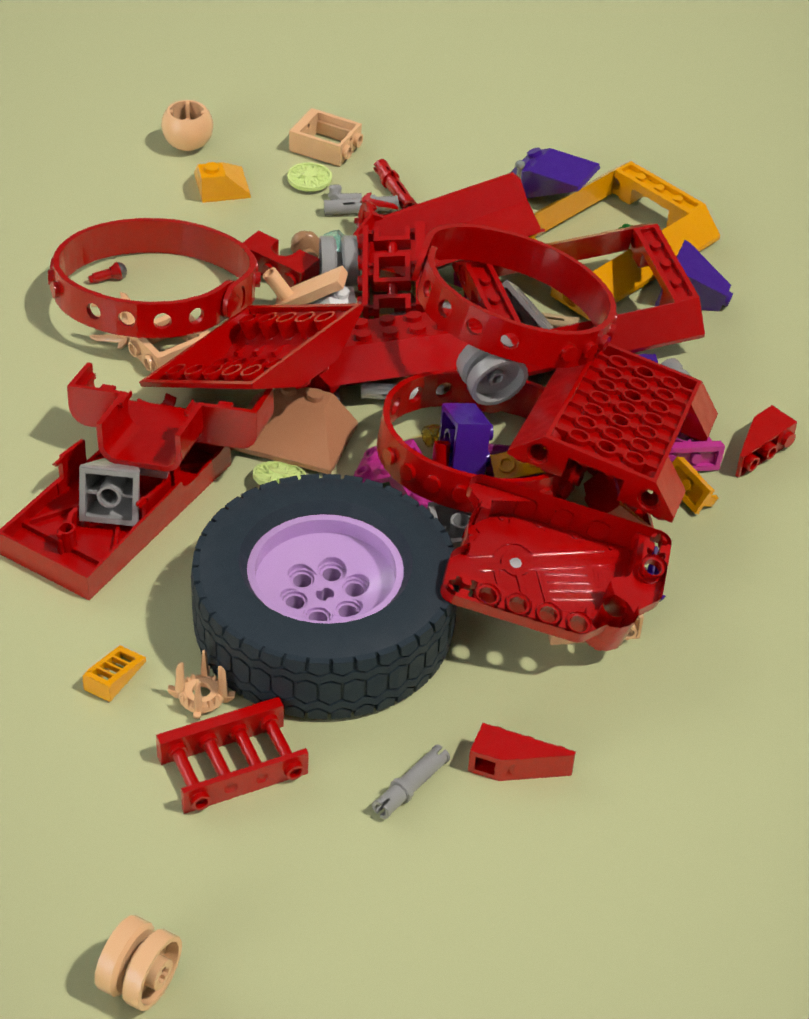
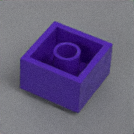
[438,403,494,475]

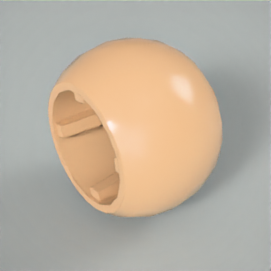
[161,100,213,151]

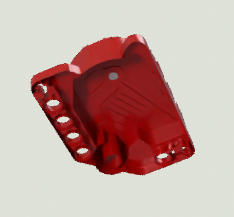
[441,474,672,651]

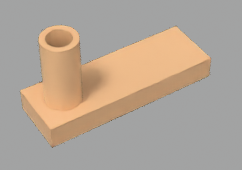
[262,265,348,305]

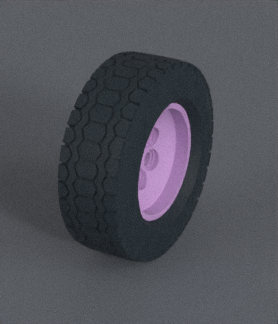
[191,474,459,719]

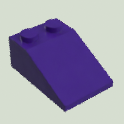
[510,147,601,198]

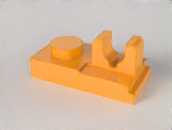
[672,456,718,514]

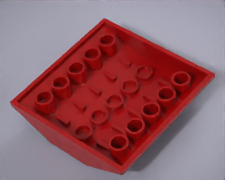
[139,303,364,389]

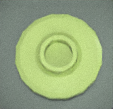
[287,162,332,192]
[253,461,306,485]

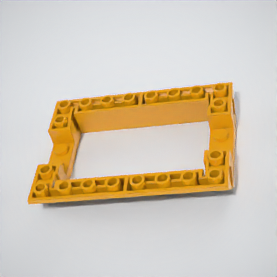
[532,161,720,320]

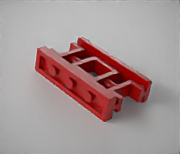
[357,221,426,319]

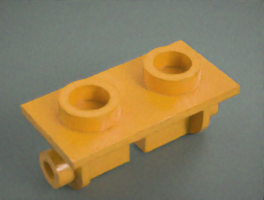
[490,447,546,478]

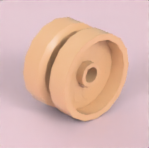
[95,915,182,1011]

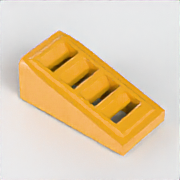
[82,645,146,702]

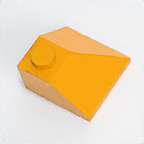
[194,162,251,203]

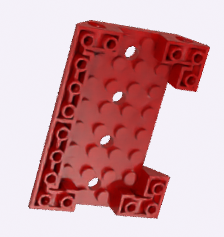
[507,343,718,523]

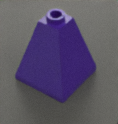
[654,240,733,311]

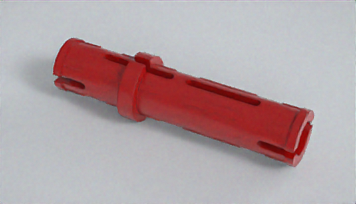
[373,159,417,209]

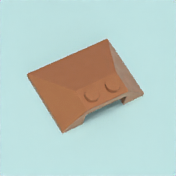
[231,387,358,474]

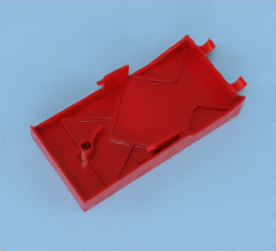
[0,393,231,600]

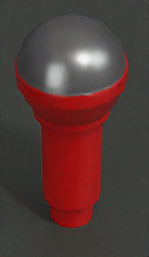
[88,262,127,284]

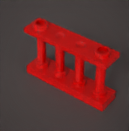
[156,697,309,814]

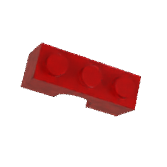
[243,230,320,287]

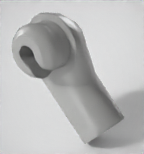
[328,184,362,200]

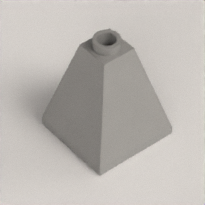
[79,458,140,526]

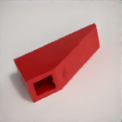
[735,405,797,478]
[468,723,576,781]

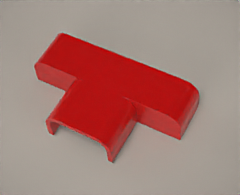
[67,362,274,472]

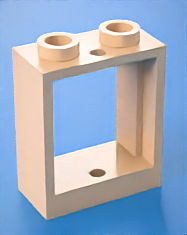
[289,108,363,167]
[128,314,210,372]

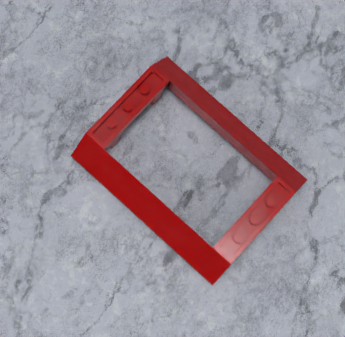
[452,223,705,376]

